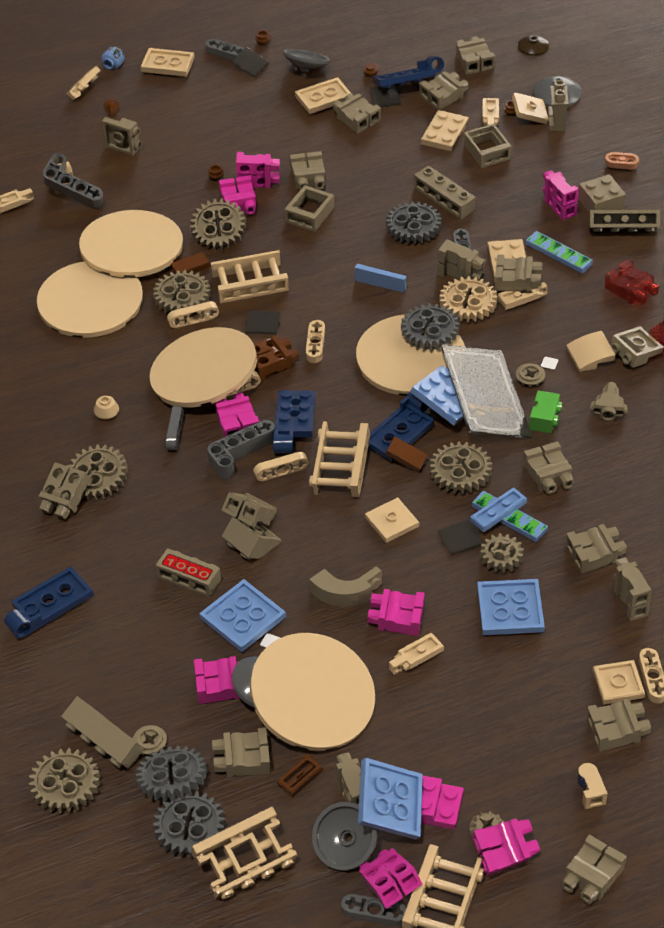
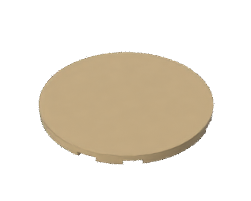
[79,210,183,277]
[37,261,143,338]
[356,315,465,395]
[150,327,257,407]
[250,633,375,751]

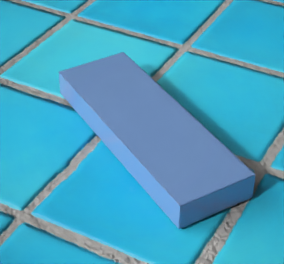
[355,264,406,293]
[470,487,527,532]

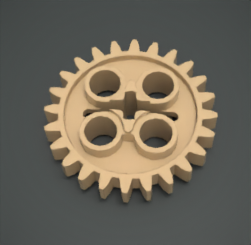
[439,276,497,322]

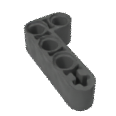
[43,153,103,208]
[207,420,275,479]

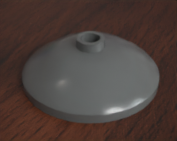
[283,49,330,72]
[533,75,582,107]
[231,656,259,708]
[312,802,377,870]

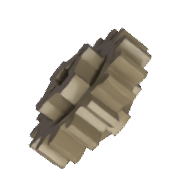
[480,533,524,573]

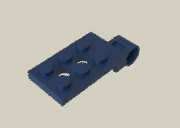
[372,55,444,88]
[273,390,316,454]
[368,390,435,462]
[4,566,94,638]

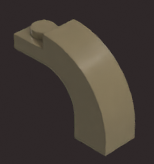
[309,566,382,607]

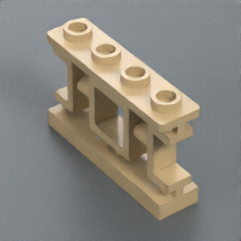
[191,807,297,899]

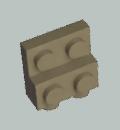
[102,117,142,155]
[610,326,664,368]

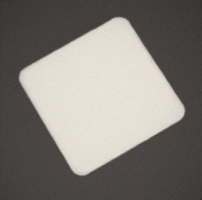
[541,357,558,369]
[260,633,280,647]

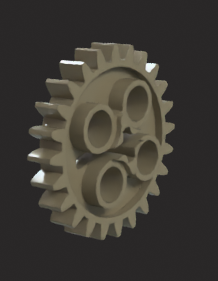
[190,198,246,250]
[153,270,211,312]
[430,441,492,494]
[67,444,128,501]
[29,748,100,814]

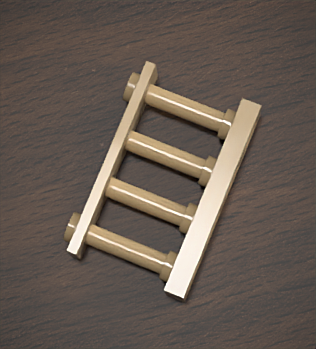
[211,250,289,303]
[309,421,370,497]
[402,844,485,928]

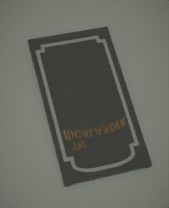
[440,344,532,439]

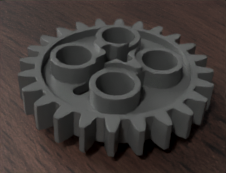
[386,201,441,244]
[401,303,460,350]
[136,746,207,801]
[153,791,226,858]

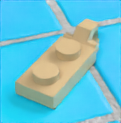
[66,66,100,100]
[483,98,499,125]
[0,188,34,213]
[498,282,547,310]
[389,633,444,675]

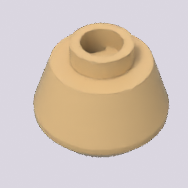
[94,396,119,420]

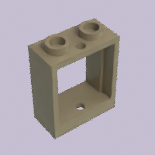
[464,124,512,168]
[285,185,335,232]

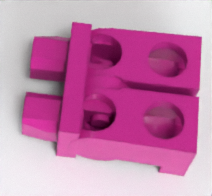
[236,152,280,188]
[543,170,579,220]
[219,175,257,215]
[216,392,259,437]
[367,589,425,636]
[194,656,241,704]
[471,818,540,876]
[359,848,422,909]

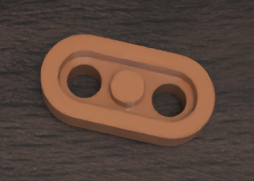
[605,152,639,170]

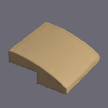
[566,331,615,372]

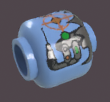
[101,47,125,70]

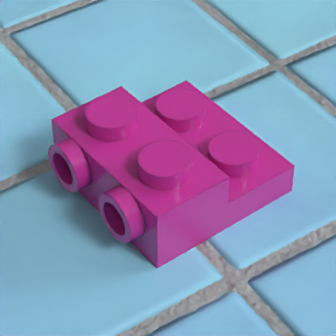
[421,776,464,829]

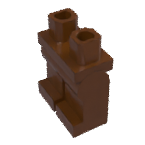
[253,335,299,381]

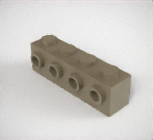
[414,166,476,219]
[588,210,660,232]
[61,696,145,769]

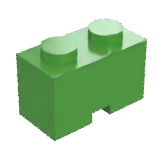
[529,390,562,434]

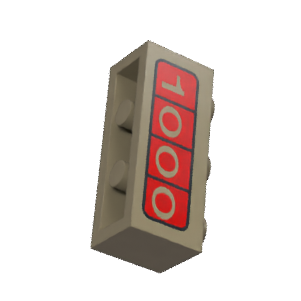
[156,548,221,597]

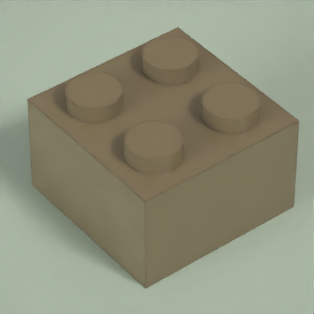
[578,174,626,213]

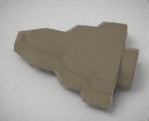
[590,382,628,421]

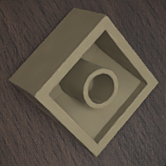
[222,517,282,559]

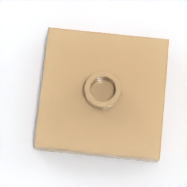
[512,92,549,124]
[365,498,419,543]
[593,660,645,705]

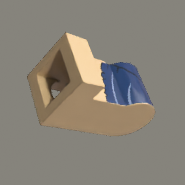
[577,763,607,809]

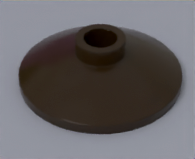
[518,35,549,55]

